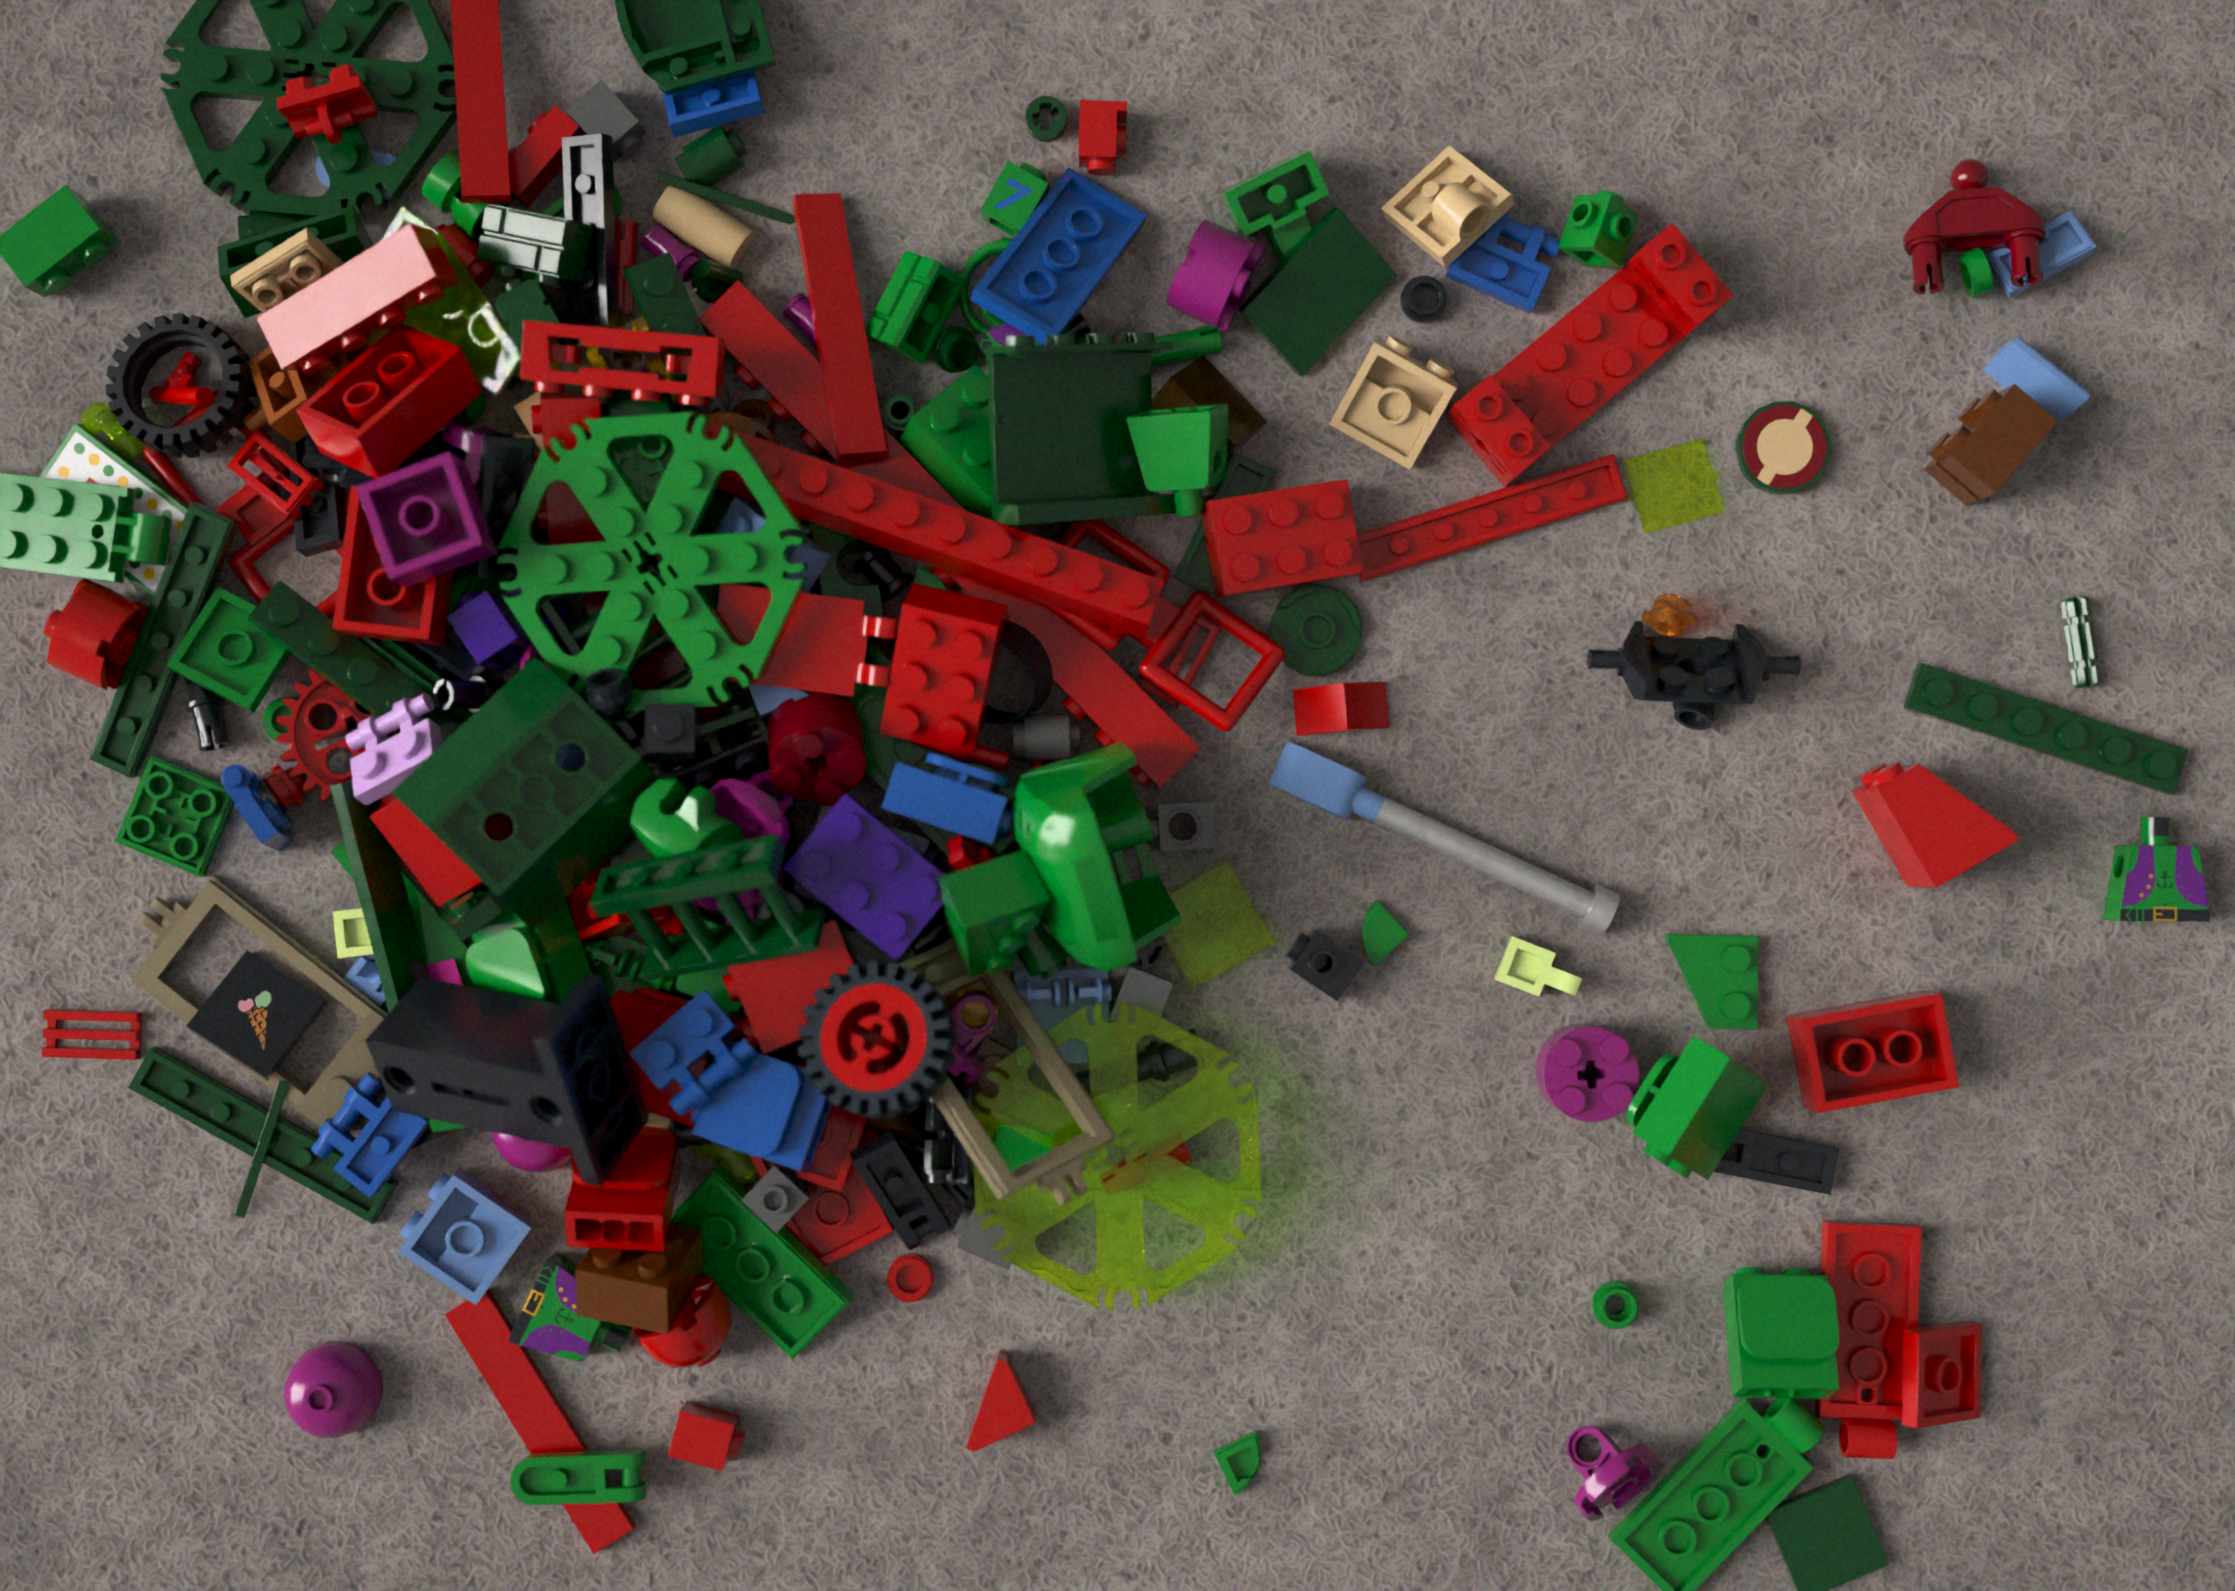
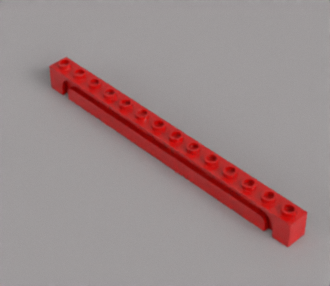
[699,280,1200,789]

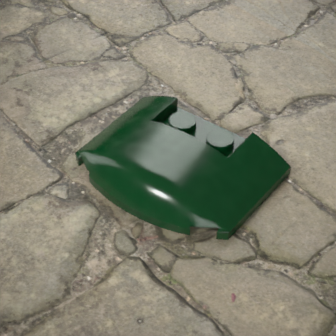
[615,0,776,96]

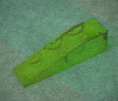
[381,206,522,396]

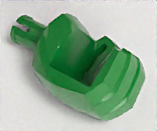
[630,778,750,894]

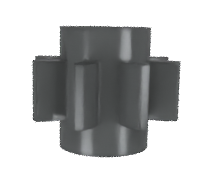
[598,321,659,373]

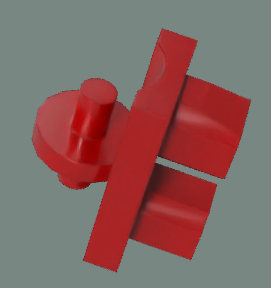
[276,64,378,145]

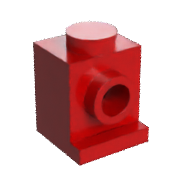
[1078,100,1127,176]

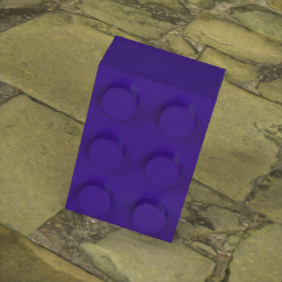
[783,793,948,961]

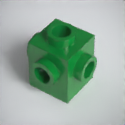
[1558,190,1639,267]

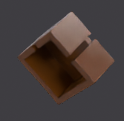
[1924,384,2058,506]
[575,1224,703,1334]

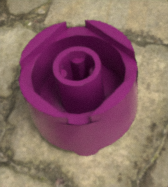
[1166,219,1265,333]
[1536,1023,1639,1122]

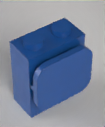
[881,752,1013,845]
[691,1042,833,1172]

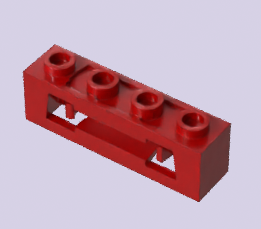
[520,320,726,406]

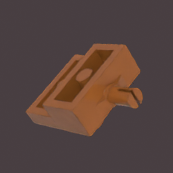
[242,346,356,444]

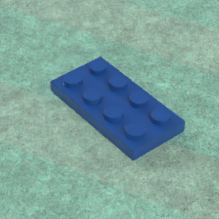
[971,167,1147,345]

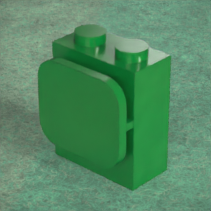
[466,899,593,1004]
[1627,1035,1769,1180]
[1723,1267,1839,1399]

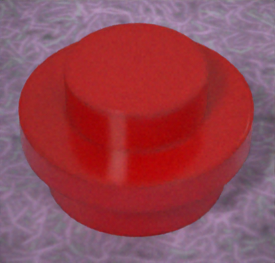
[263,764,305,809]

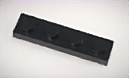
[562,133,618,328]

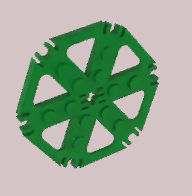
[498,412,808,711]

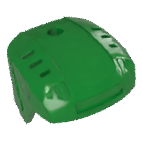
[1012,741,1183,972]

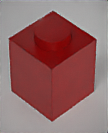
[667,1401,745,1471]

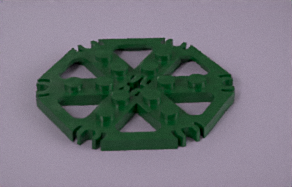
[160,0,457,221]

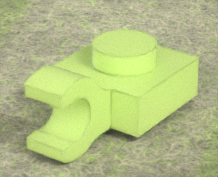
[1494,936,1582,997]

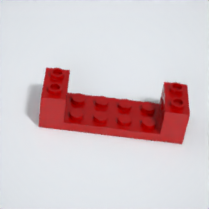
[1445,223,1734,488]

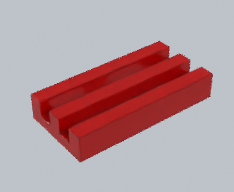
[227,430,325,521]
[1138,605,1222,709]
[42,1009,142,1060]

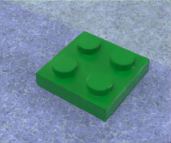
[167,586,292,714]

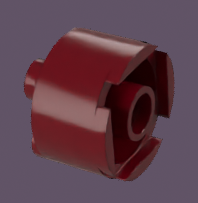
[767,692,866,806]

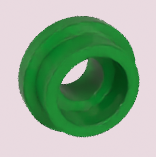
[1591,1281,1640,1329]

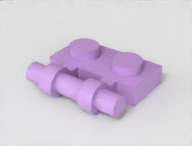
[345,693,442,806]

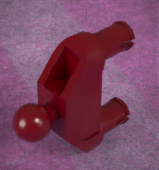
[1903,159,2046,294]

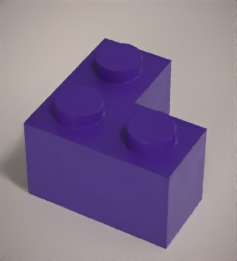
[447,578,578,673]

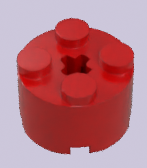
[44,578,149,690]

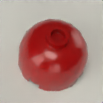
[633,1275,732,1368]

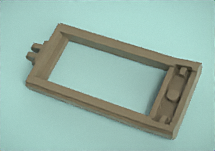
[132,875,389,1127]
[875,939,1117,1205]

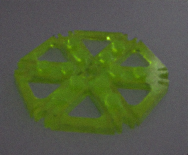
[972,1002,1262,1310]

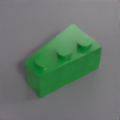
[939,849,1051,977]

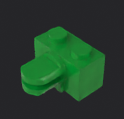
[1219,151,1330,262]

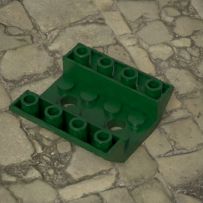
[391,657,659,931]

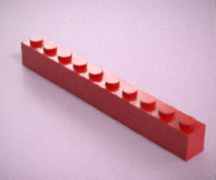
[706,421,1164,640]

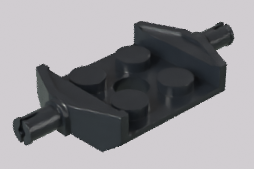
[1587,621,1801,704]

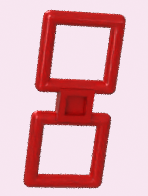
[142,388,343,619]
[1040,519,1285,732]

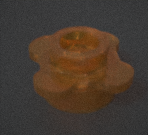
[1641,594,1697,637]

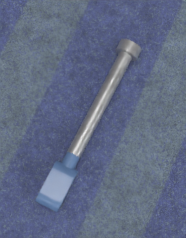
[1268,741,1620,937]

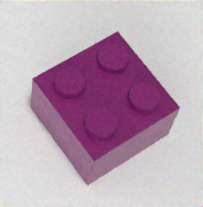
[356,452,498,587]

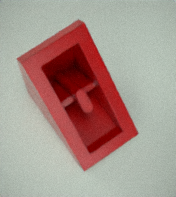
[1293,682,1390,736]
[966,1351,1037,1452]

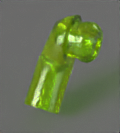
[81,402,146,459]
[692,1143,758,1184]

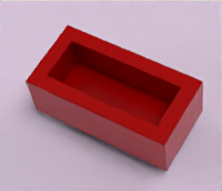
[508,105,586,207]

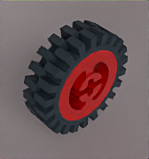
[798,961,957,1119]

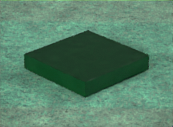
[1766,1474,1889,1591]

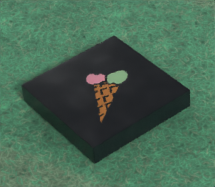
[186,951,326,1081]

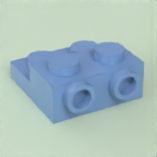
[397,1168,534,1305]

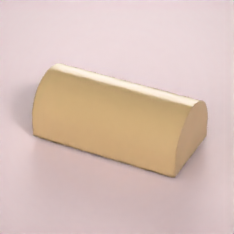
[652,186,757,269]

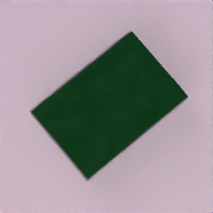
[1237,207,1397,377]

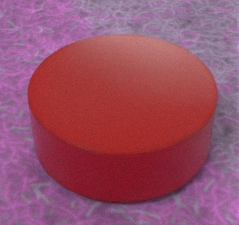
[887,1253,935,1302]

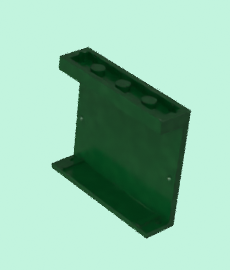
[987,332,1176,525]

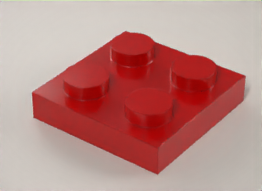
[1901,1321,1982,1429]

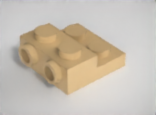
[1329,335,1459,470]

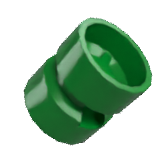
[422,149,514,239]

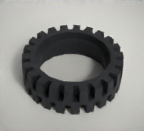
[105,313,257,458]

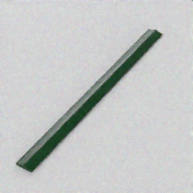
[658,172,796,225]
[234,1080,290,1218]

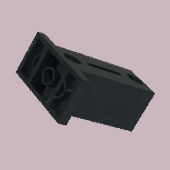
[365,974,649,1187]

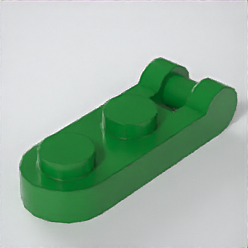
[510,1448,646,1505]

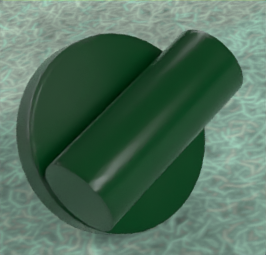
[690,259,744,303]

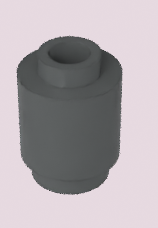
[1013,713,1080,762]

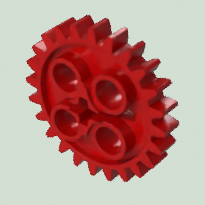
[276,669,398,803]

